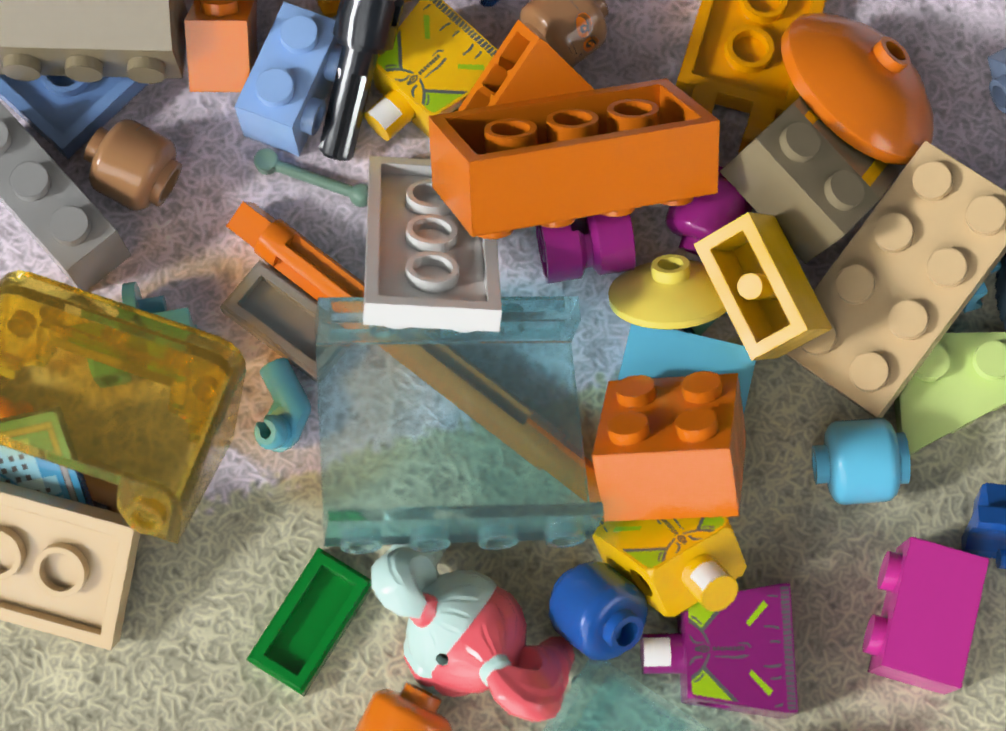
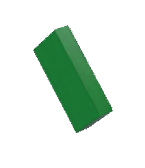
[246,547,372,697]

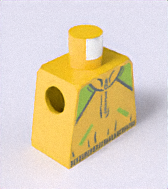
[364,0,497,141]
[587,517,747,617]

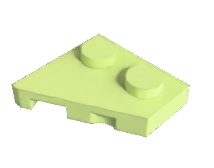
[894,332,1006,456]

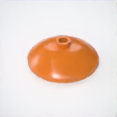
[781,13,934,165]

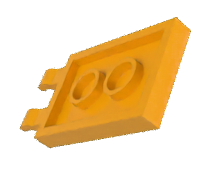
[676,0,826,153]

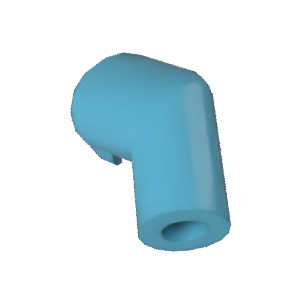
[254,358,311,452]

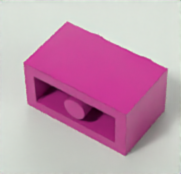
[862,536,989,695]

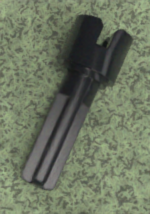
[319,0,405,161]

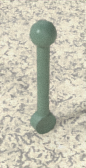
[254,148,368,208]

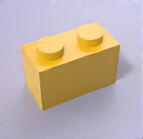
[693,212,833,361]

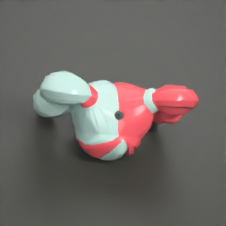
[371,525,575,722]

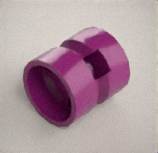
[535,214,636,284]

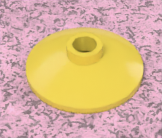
[608,254,727,330]

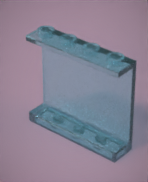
[314,296,604,554]

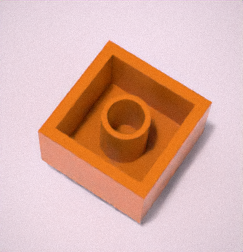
[592,371,747,522]

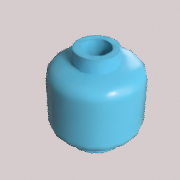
[812,418,911,505]

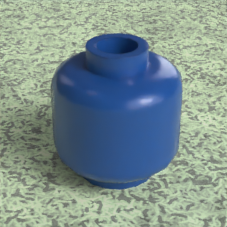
[549,561,648,661]

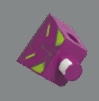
[640,583,798,718]

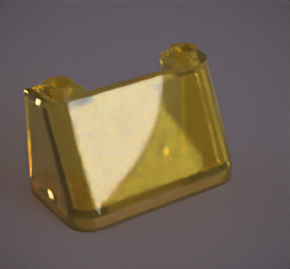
[0,270,246,544]

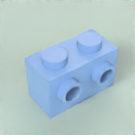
[234,2,342,157]

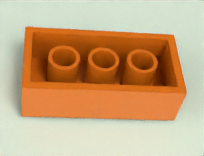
[428,78,720,239]

